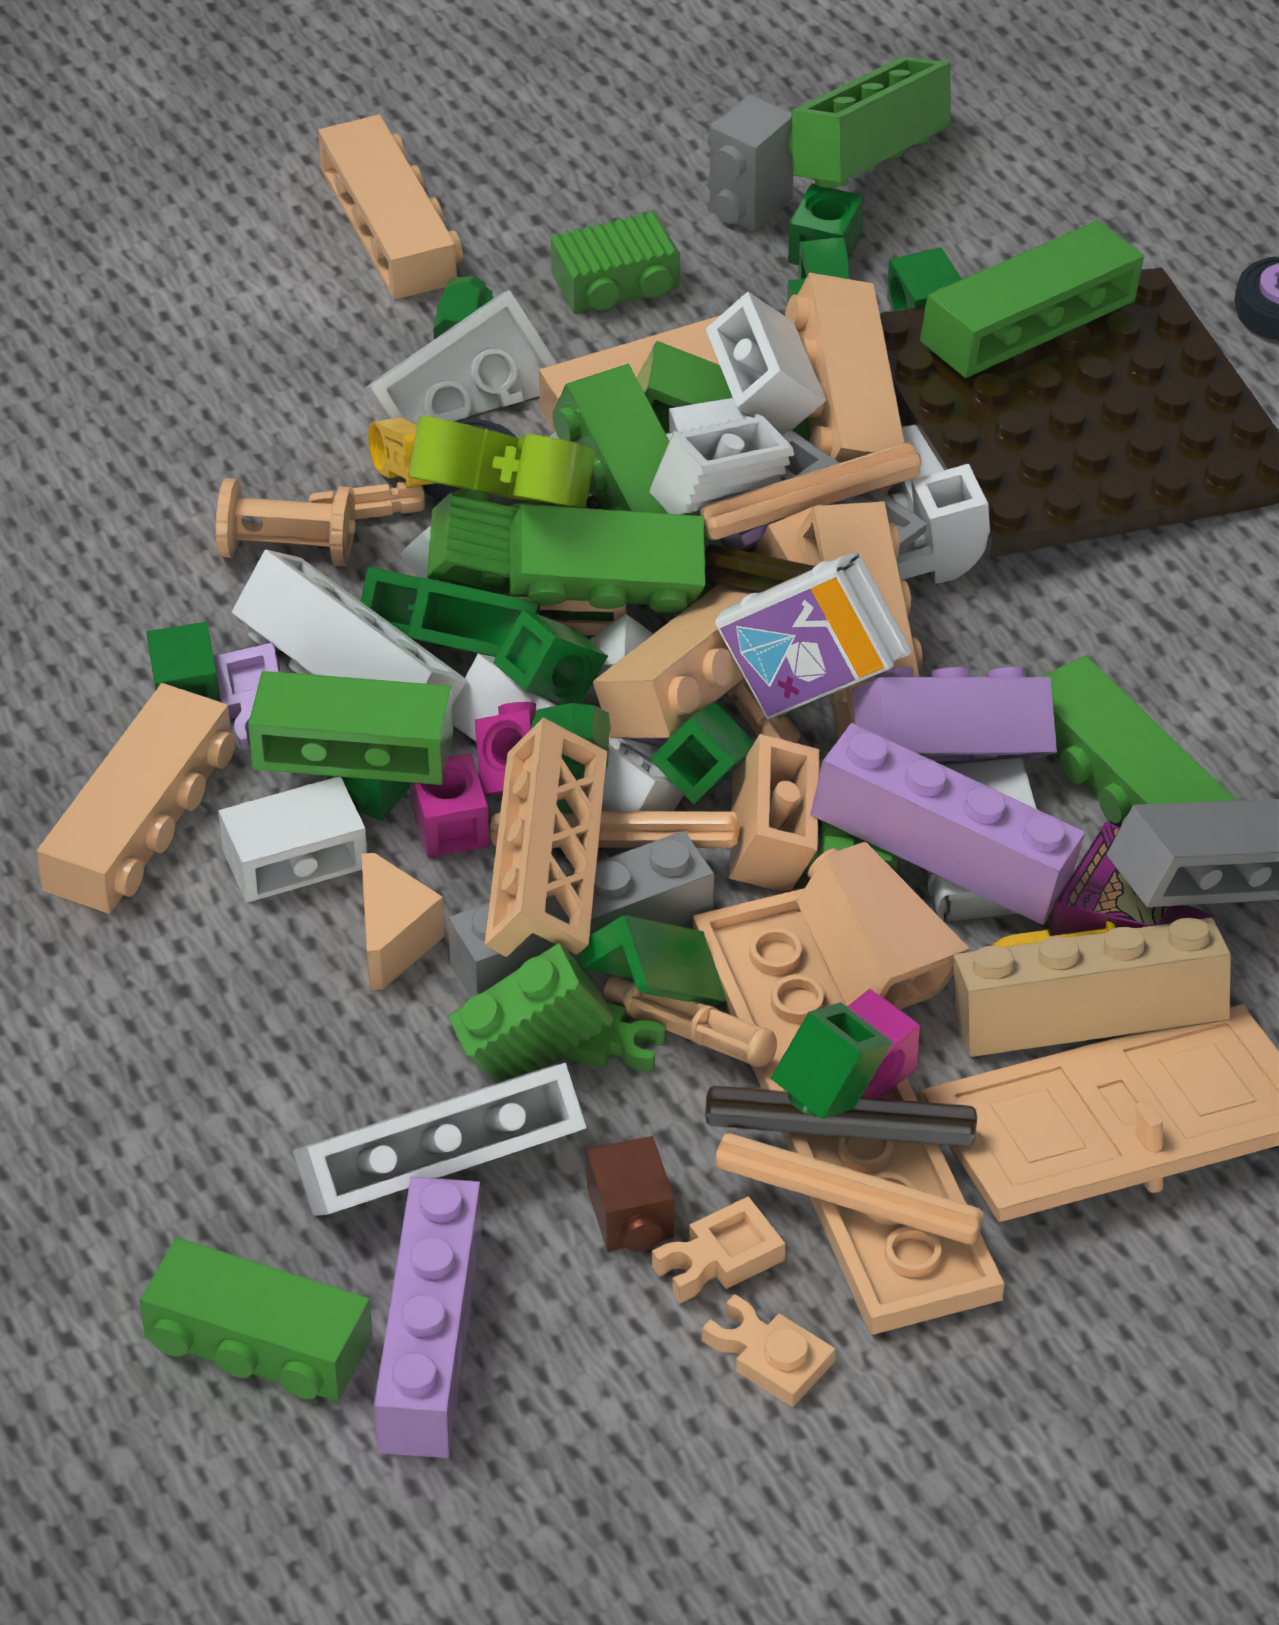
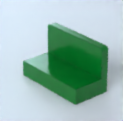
[578,915,726,1007]

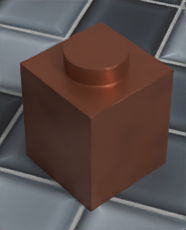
[586,1136,674,1252]

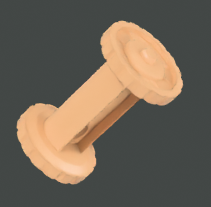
[216,478,356,567]

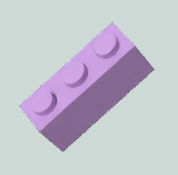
[852,667,1057,763]

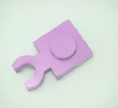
[213,642,281,750]

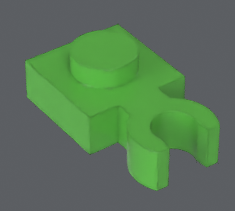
[557,1002,666,1072]

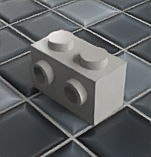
[707,94,793,232]

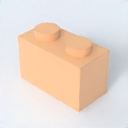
[729,734,819,890]

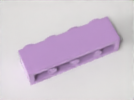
[810,723,1085,925]
[374,1177,482,1458]

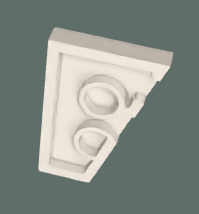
[365,290,557,425]

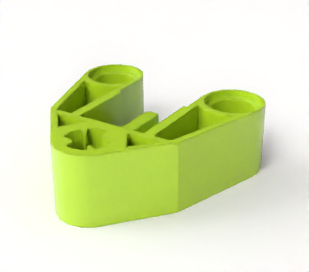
[408,416,596,508]

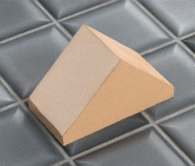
[361,853,445,990]

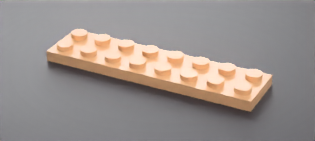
[693,888,1004,1335]

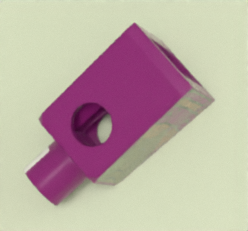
[1051,822,1217,936]

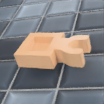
[652,1196,786,1304]
[702,1294,836,1407]

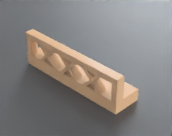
[484,718,608,957]

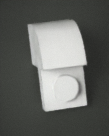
[896,464,990,584]

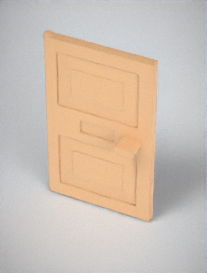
[918,1004,1279,1222]

